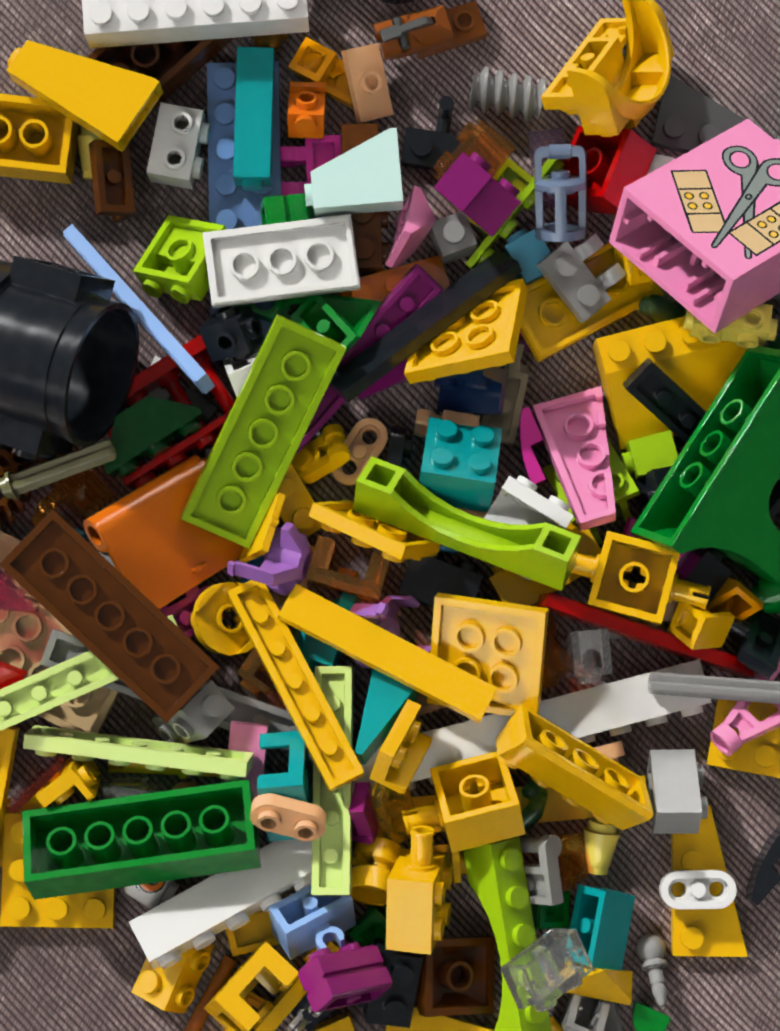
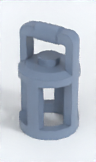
[534,144,587,242]

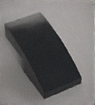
[746,827,780,906]

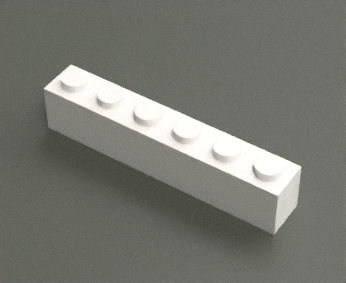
[82,0,310,49]
[129,839,353,969]

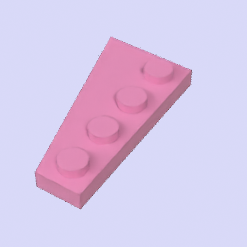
[532,386,616,531]

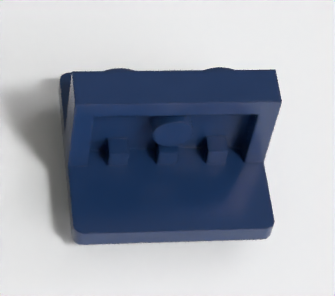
[434,364,509,415]

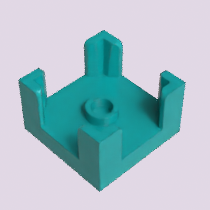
[257,731,313,842]

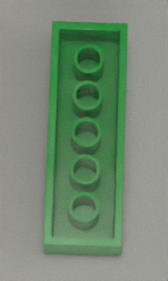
[22,779,261,900]

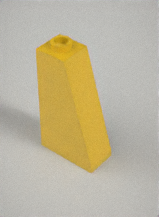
[6,40,163,152]

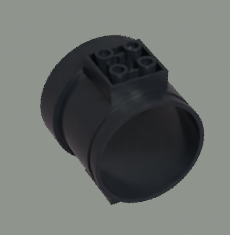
[0,256,139,460]

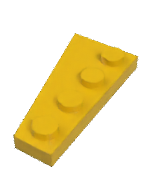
[671,805,748,957]

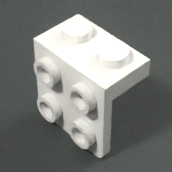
[483,475,574,580]

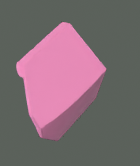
[385,185,436,268]

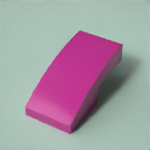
[519,406,546,486]

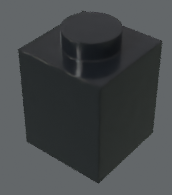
[675,548,733,608]

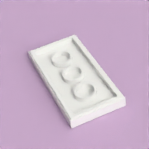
[203,214,361,308]

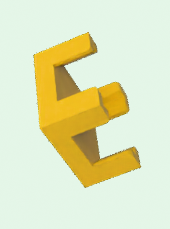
[204,942,299,1031]

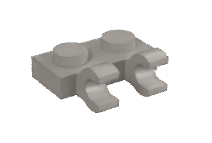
[536,233,627,323]

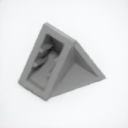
[559,994,623,1031]

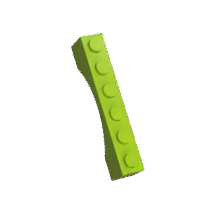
[353,456,581,591]
[463,837,552,1031]

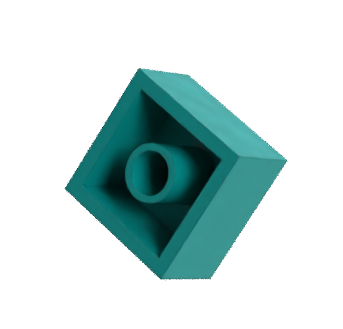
[419,417,502,512]

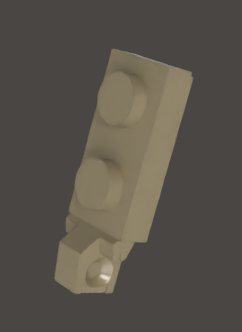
[481,344,529,447]

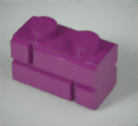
[298,942,393,1013]

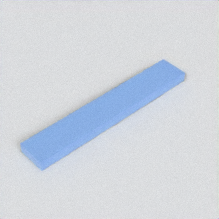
[63,224,215,394]

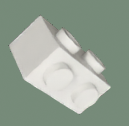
[146,102,211,190]

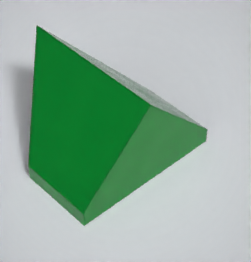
[290,294,382,356]

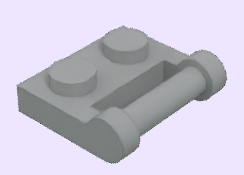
[520,835,564,906]

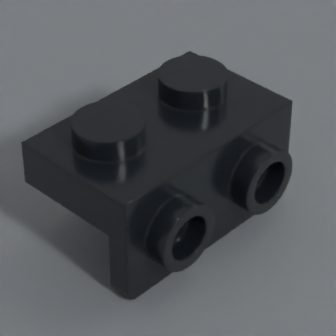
[357,938,423,1028]

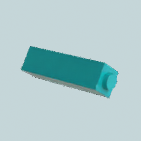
[233,47,275,192]

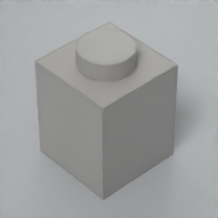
[429,211,477,265]

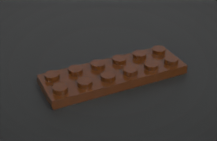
[0,509,220,723]

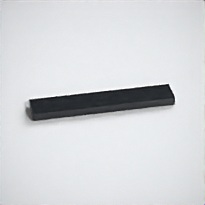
[329,250,522,402]

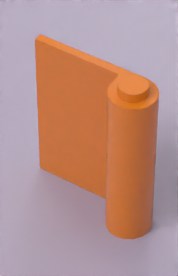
[83,455,244,609]

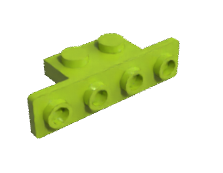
[465,156,565,269]

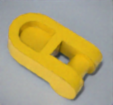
[291,424,350,484]

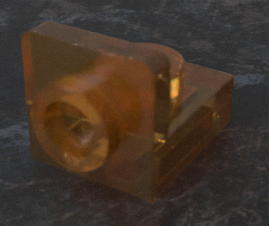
[237,648,272,697]

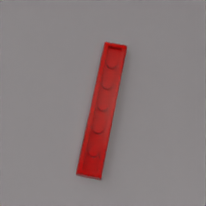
[536,592,754,677]

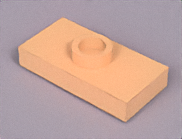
[341,43,394,123]

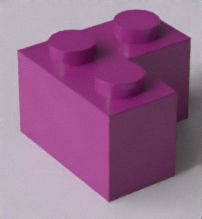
[434,152,521,237]

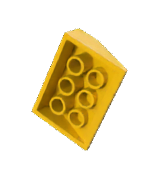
[592,316,747,451]

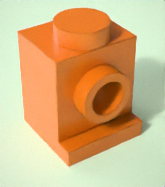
[287,81,326,139]

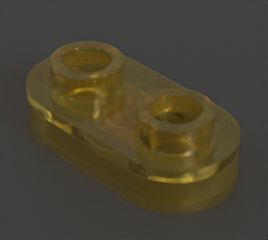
[371,782,415,843]

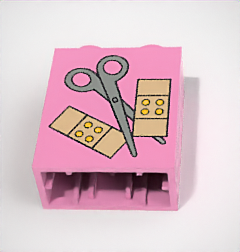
[609,119,780,333]

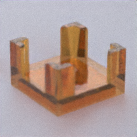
[306,535,391,603]

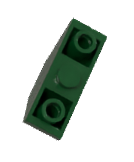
[104,396,207,479]

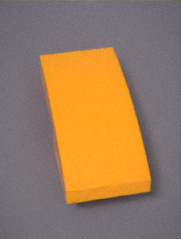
[288,37,354,109]

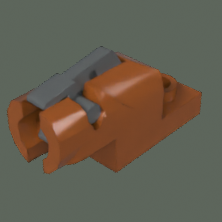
[373,0,487,61]

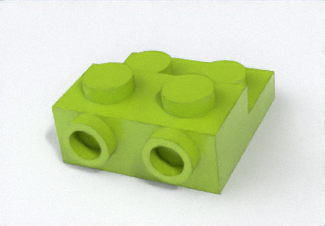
[133,215,227,304]

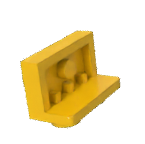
[131,943,214,1014]

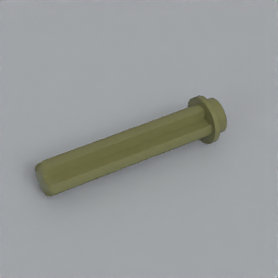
[0,439,117,501]

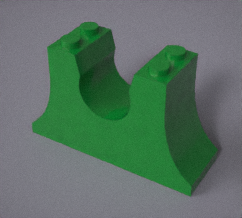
[630,346,780,584]

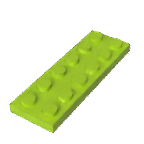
[180,314,347,549]

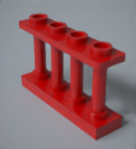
[107,334,235,489]

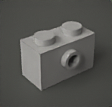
[647,749,708,834]

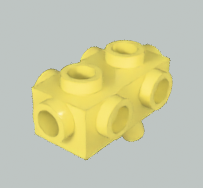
[684,304,778,348]

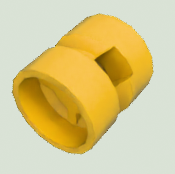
[351,837,402,906]

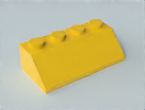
[495,704,654,830]

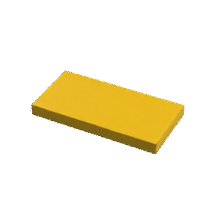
[520,242,664,363]

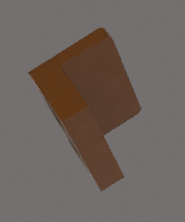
[89,140,135,223]

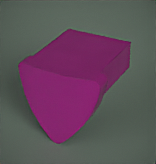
[349,782,381,844]

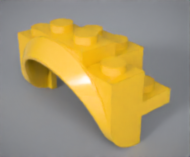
[541,0,675,137]

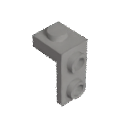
[151,680,235,744]

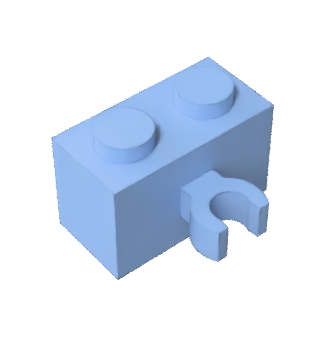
[268,885,356,960]

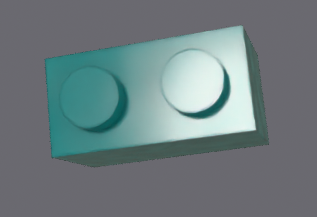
[564,884,636,971]

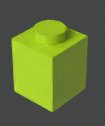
[621,430,678,483]

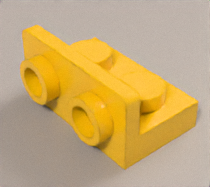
[369,699,432,794]
[35,757,101,808]

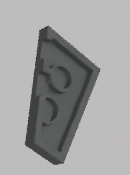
[651,75,766,153]

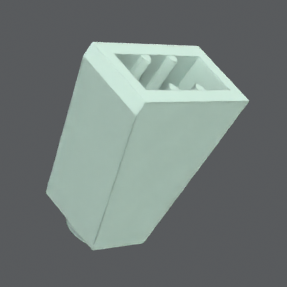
[304,128,403,217]

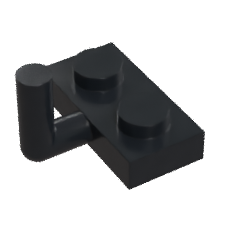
[401,96,478,173]
[730,610,780,679]

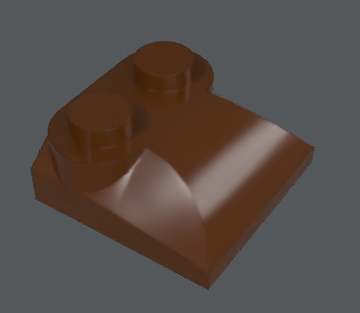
[415,936,495,1017]

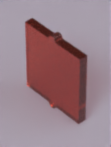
[6,756,64,814]

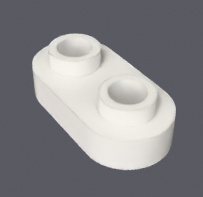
[659,870,737,909]

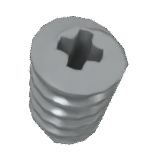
[467,66,546,123]

